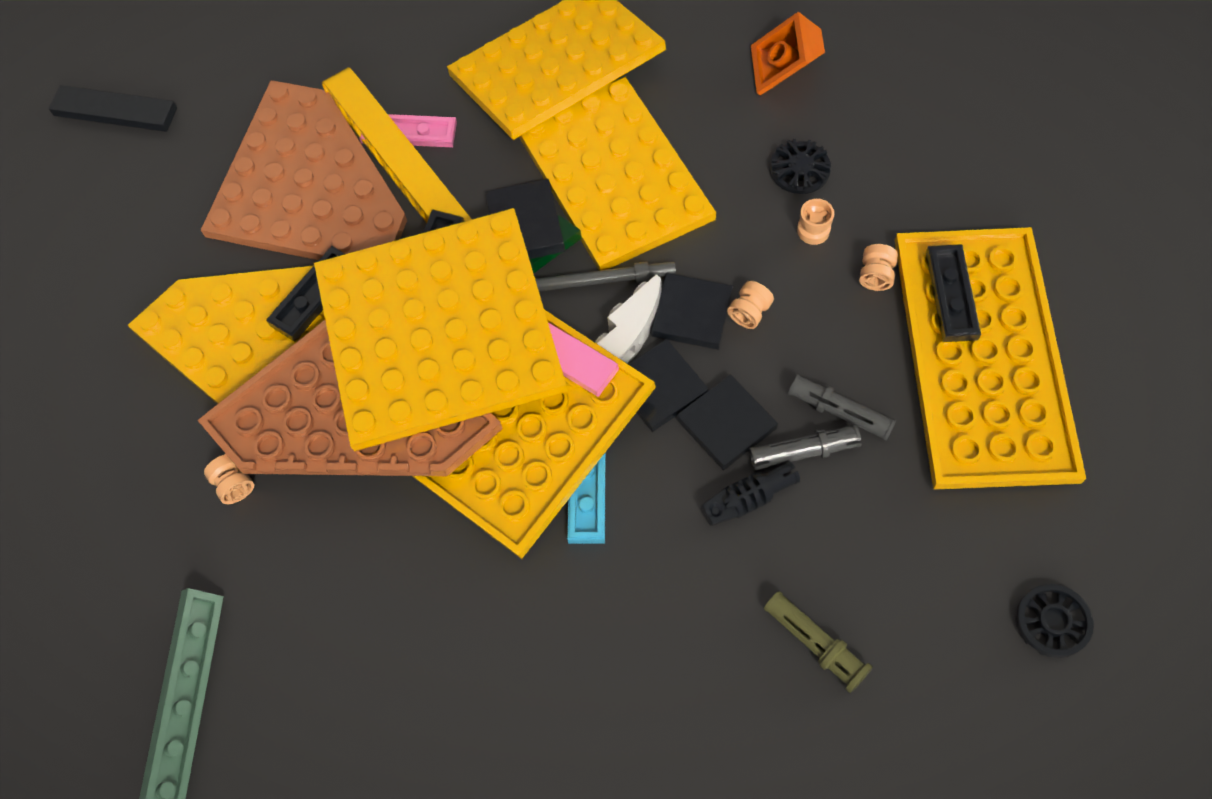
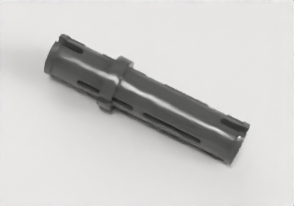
[788,374,896,441]
[749,424,862,471]

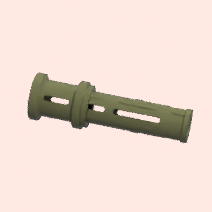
[764,591,873,693]

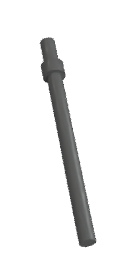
[535,261,676,292]

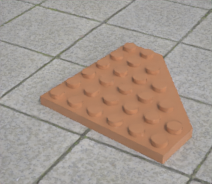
[201,80,407,260]
[197,320,503,476]

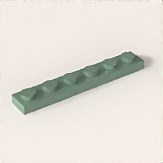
[139,588,224,799]

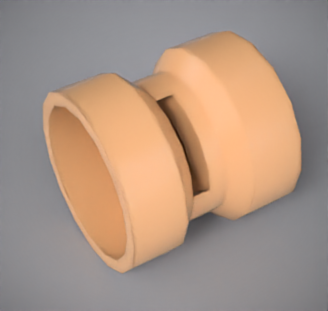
[797,199,834,245]
[859,244,898,291]
[727,281,774,329]
[204,454,254,505]

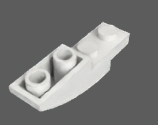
[595,274,662,364]

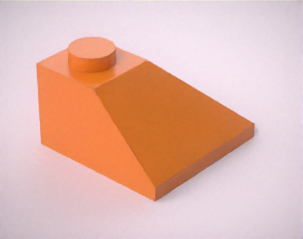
[751,12,825,95]

